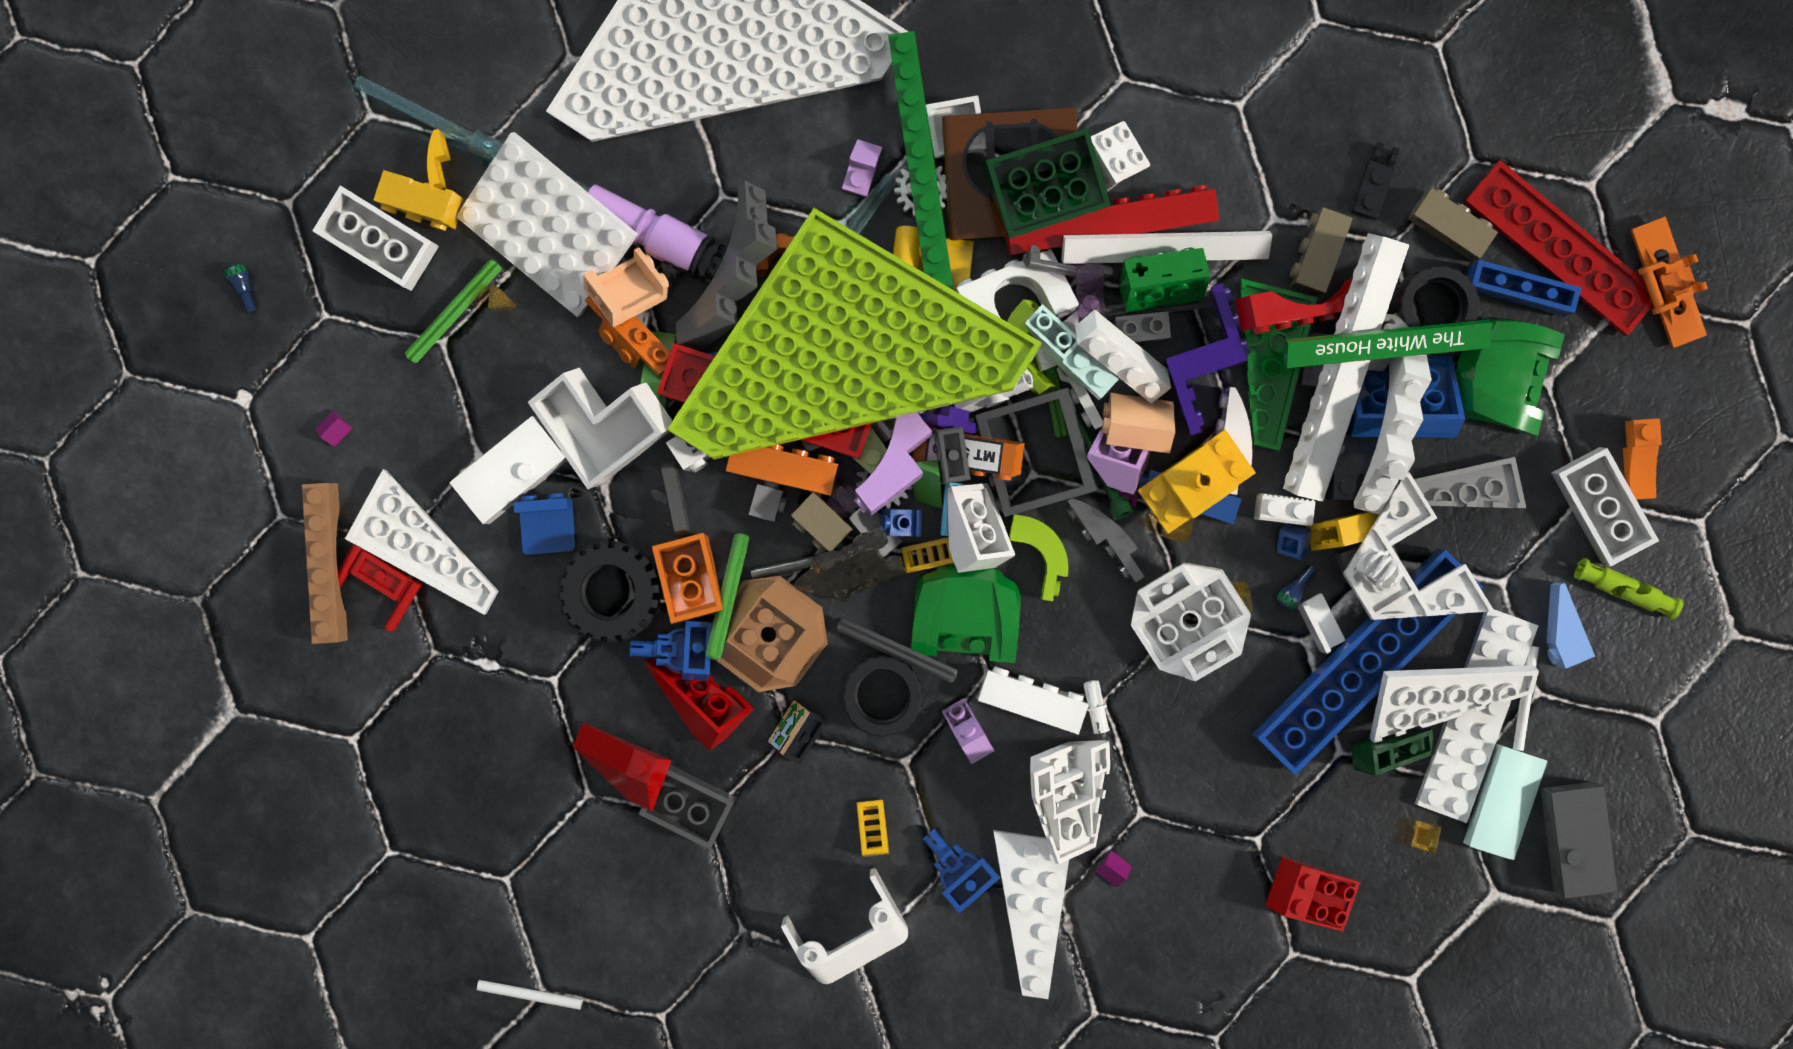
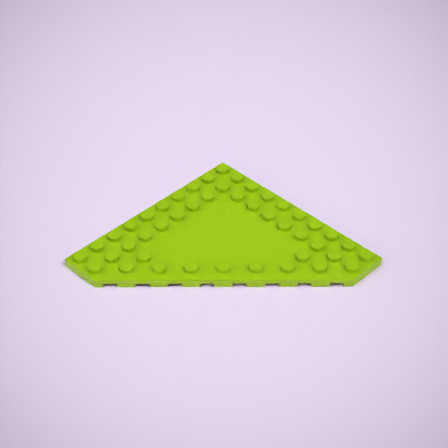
[667,208,1042,459]

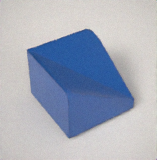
[1276,523,1312,560]

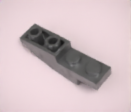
[1065,498,1145,582]

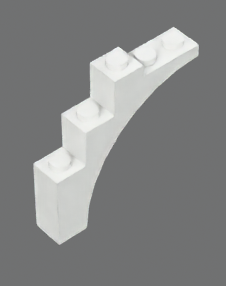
[1354,354,1432,515]

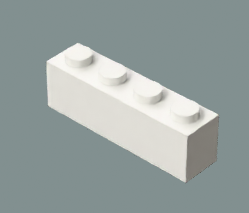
[1075,309,1171,404]
[977,666,1089,735]

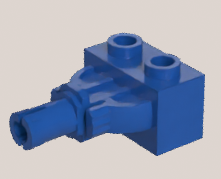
[630,621,712,681]
[922,829,1000,914]

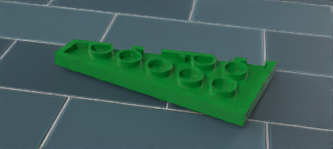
[1239,279,1318,451]

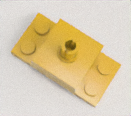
[1137,429,1256,534]

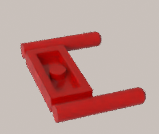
[337,544,421,632]

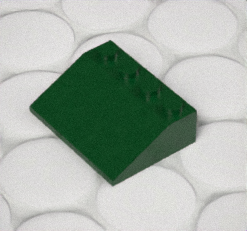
[981,128,1111,239]

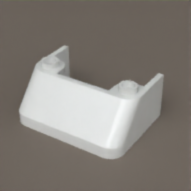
[781,867,908,984]

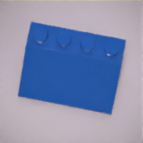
[1349,355,1465,438]

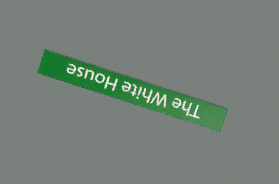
[1283,320,1492,368]

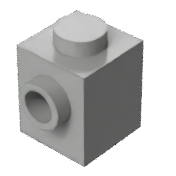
[749,481,787,522]

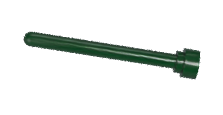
[1075,406,1133,520]

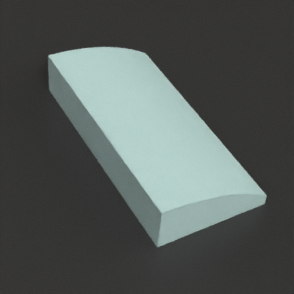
[1463,744,1547,860]

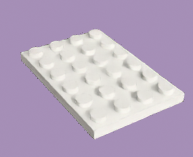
[457,132,638,317]

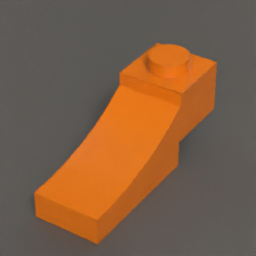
[1623,418,1662,500]

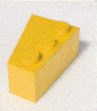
[373,170,465,231]

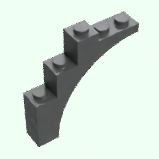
[676,181,777,351]

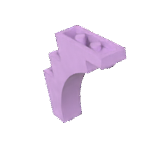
[854,412,932,516]

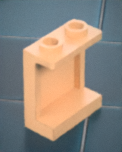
[583,247,669,327]

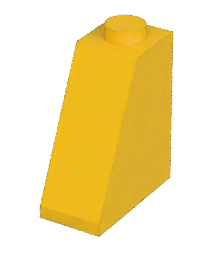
[1306,511,1379,551]

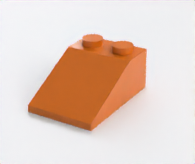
[652,533,723,624]

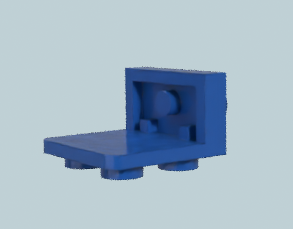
[513,493,576,555]

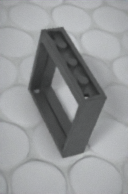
[973,388,1099,517]

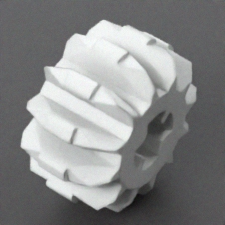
[1356,548,1405,592]

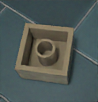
[791,492,853,552]

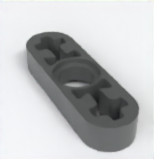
[661,461,690,538]

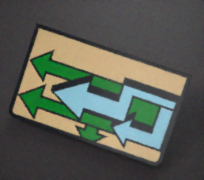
[767,699,828,764]

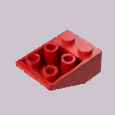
[1265,856,1360,932]

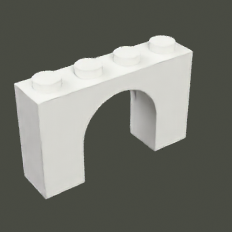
[955,249,1079,319]

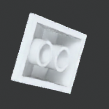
[947,483,1015,573]

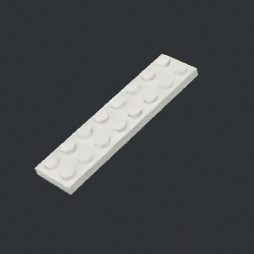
[1415,609,1538,823]

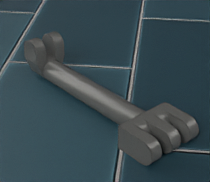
[1023,245,1113,289]

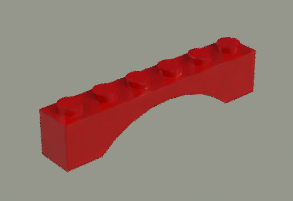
[1235,278,1353,335]

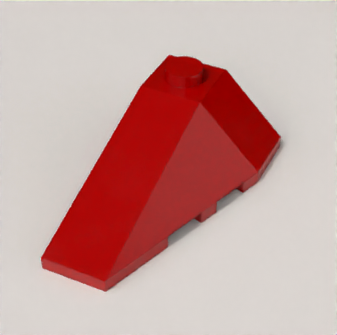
[644,657,754,751]
[573,723,672,811]

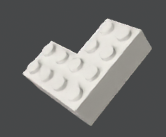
[528,368,672,489]

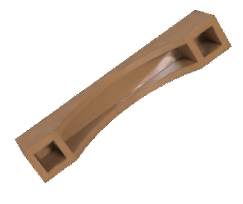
[302,483,348,644]

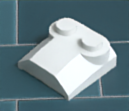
[926,96,986,158]

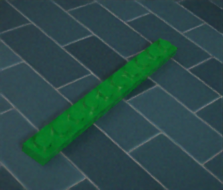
[888,31,954,290]

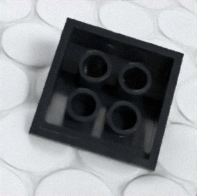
[1326,426,1414,501]

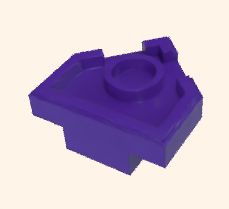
[921,406,977,434]

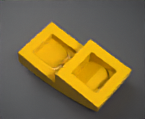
[427,129,451,189]

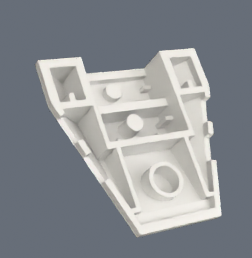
[1030,740,1110,864]

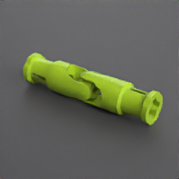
[1574,558,1683,620]

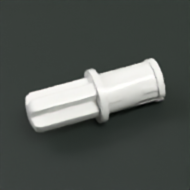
[1084,680,1110,734]

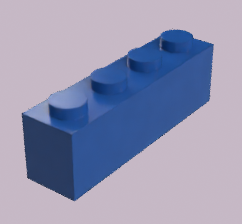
[1466,260,1582,317]

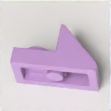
[842,139,883,198]

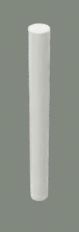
[1513,646,1539,751]
[477,980,583,1010]

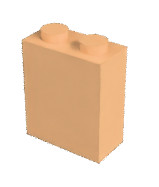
[1102,393,1175,453]

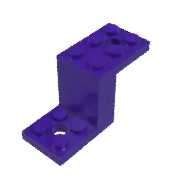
[1165,283,1250,436]

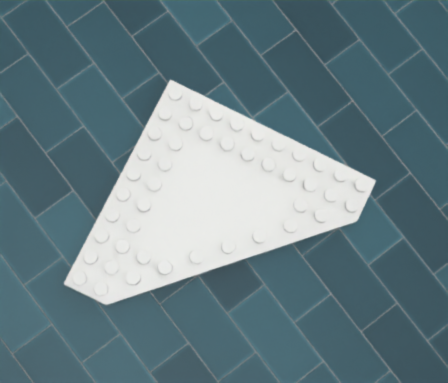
[546,0,908,142]

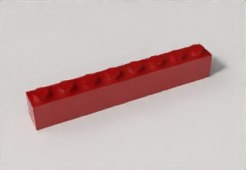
[1004,185,1220,255]

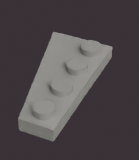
[1414,457,1526,508]

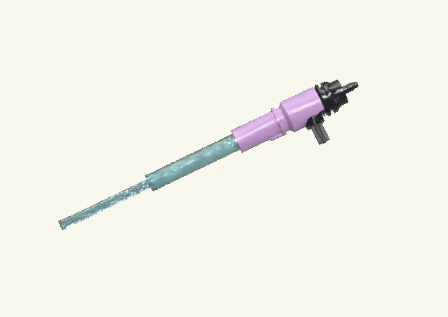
[354,76,727,298]

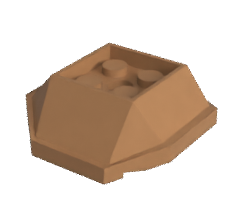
[712,576,828,692]

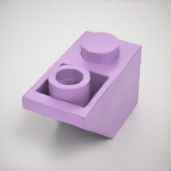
[942,698,994,764]

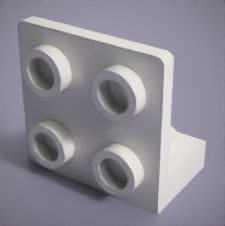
[1091,121,1150,192]

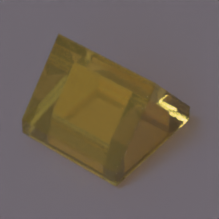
[488,285,517,311]
[1412,821,1441,853]

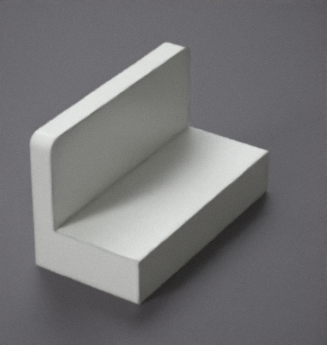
[1298,593,1346,654]

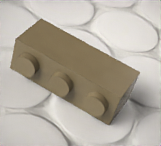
[1407,188,1498,262]
[1290,207,1353,296]

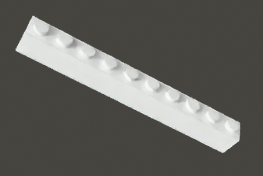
[1283,233,1409,502]

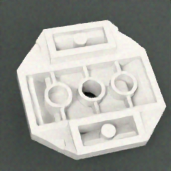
[1131,562,1251,681]

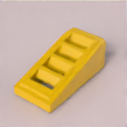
[901,537,954,573]
[857,800,889,857]

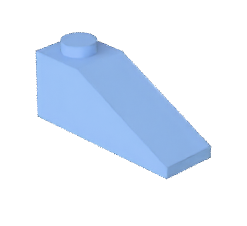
[1546,582,1595,669]

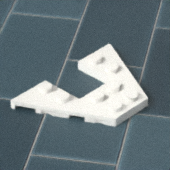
[1343,472,1493,620]

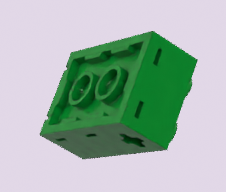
[1119,247,1210,313]

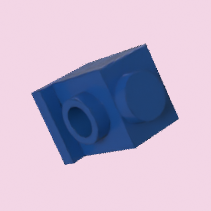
[879,509,922,537]

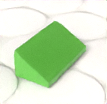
[913,460,942,508]

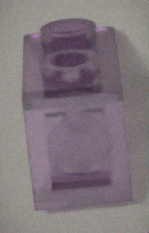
[1076,264,1105,323]

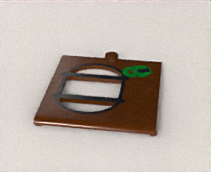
[942,108,1077,241]

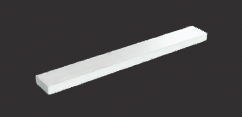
[1061,231,1272,264]

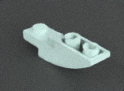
[1024,304,1119,400]

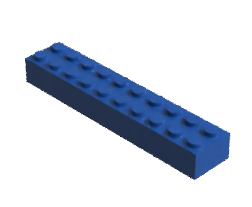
[1251,549,1483,776]

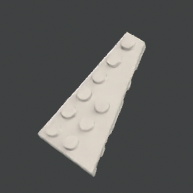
[345,469,499,615]
[993,830,1069,999]

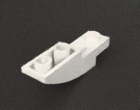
[1215,387,1252,495]

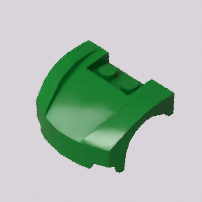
[1456,317,1565,436]
[911,564,1021,663]

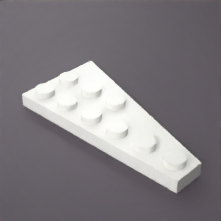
[1370,665,1539,744]

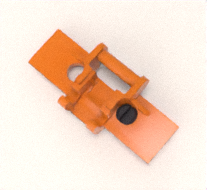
[1630,216,1708,348]

